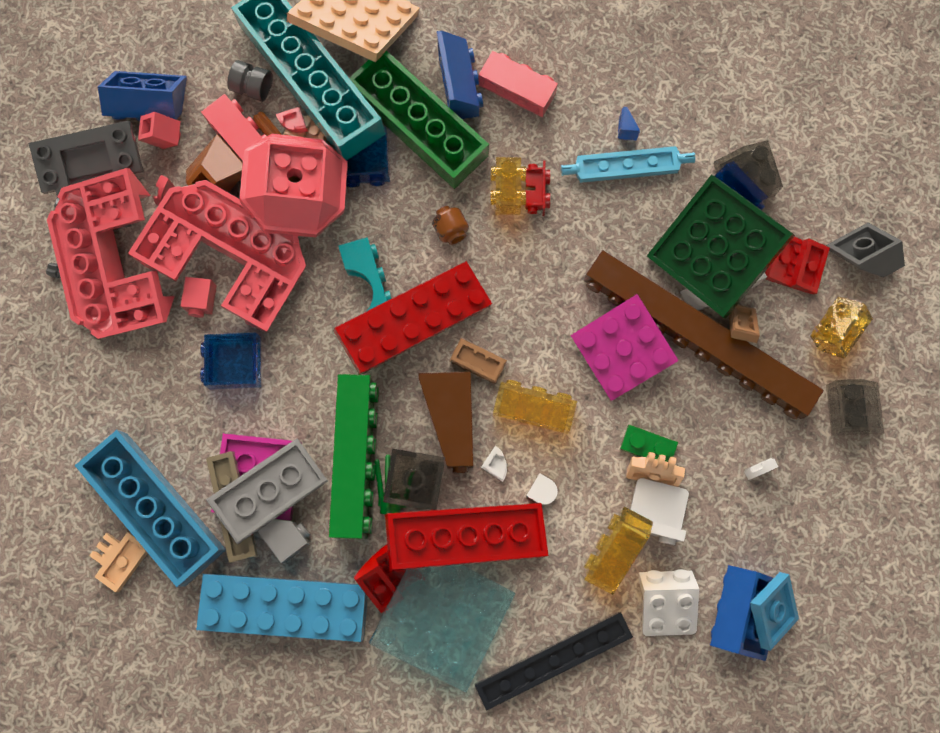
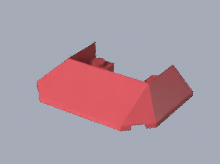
[47,168,174,339]
[128,180,306,332]

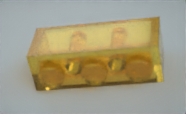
[493,380,577,434]
[584,506,653,595]

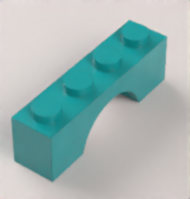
[338,237,392,311]

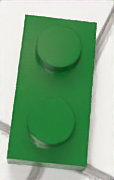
[619,424,678,462]

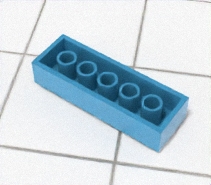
[75,430,226,587]
[196,574,368,642]

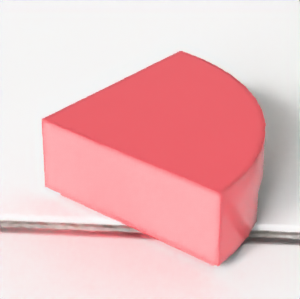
[276,107,308,133]
[154,175,175,205]

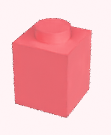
[138,112,181,149]
[181,277,217,318]

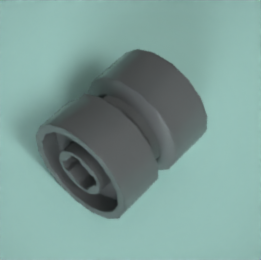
[227,60,273,102]

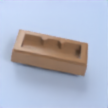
[729,305,760,343]
[449,338,507,384]

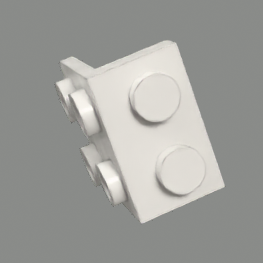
[626,478,689,546]
[639,569,699,636]

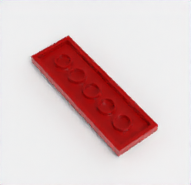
[333,261,492,375]
[385,503,549,571]

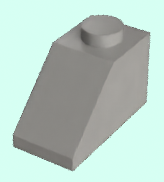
[258,519,311,563]

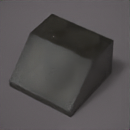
[713,140,783,202]
[826,379,884,436]
[383,448,445,510]

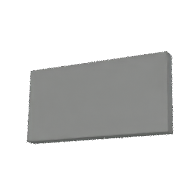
[206,438,328,545]

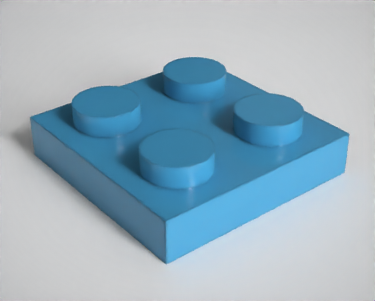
[750,572,799,651]

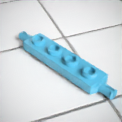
[561,146,696,183]

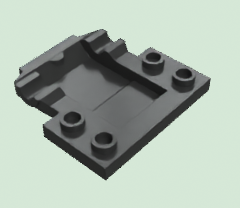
[28,121,144,231]

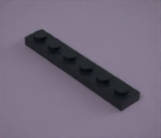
[474,612,633,711]

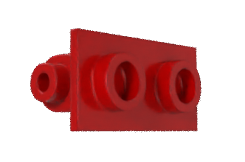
[525,161,550,216]

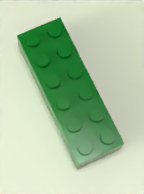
[349,50,489,189]
[329,374,379,539]

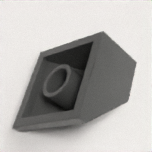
[826,222,905,278]

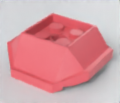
[240,134,348,238]

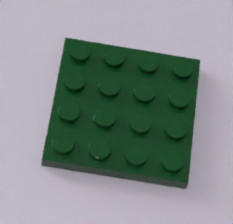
[647,174,795,319]

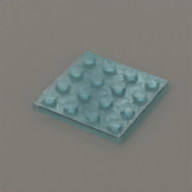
[369,565,516,693]

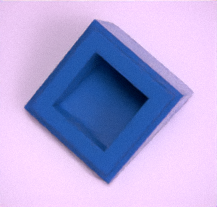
[618,106,640,140]

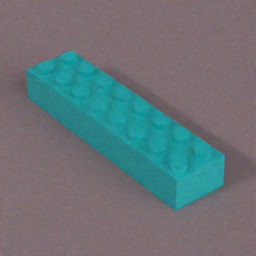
[231,0,385,160]

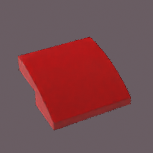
[765,236,830,295]
[354,544,424,613]

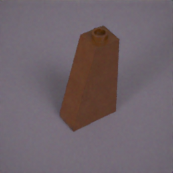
[418,372,473,473]

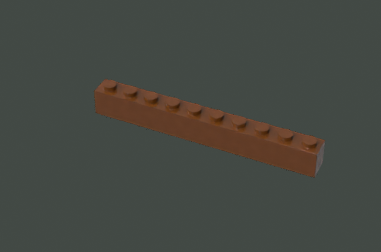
[583,250,824,419]

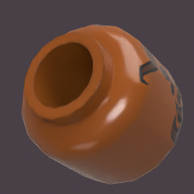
[432,206,469,245]

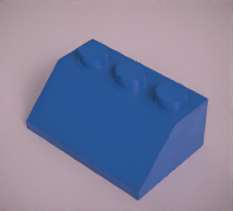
[437,30,483,119]
[98,71,187,121]
[710,565,773,661]

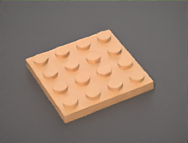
[287,0,420,62]

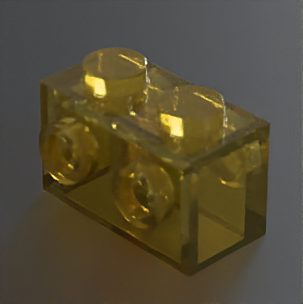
[490,157,526,215]
[810,296,873,359]

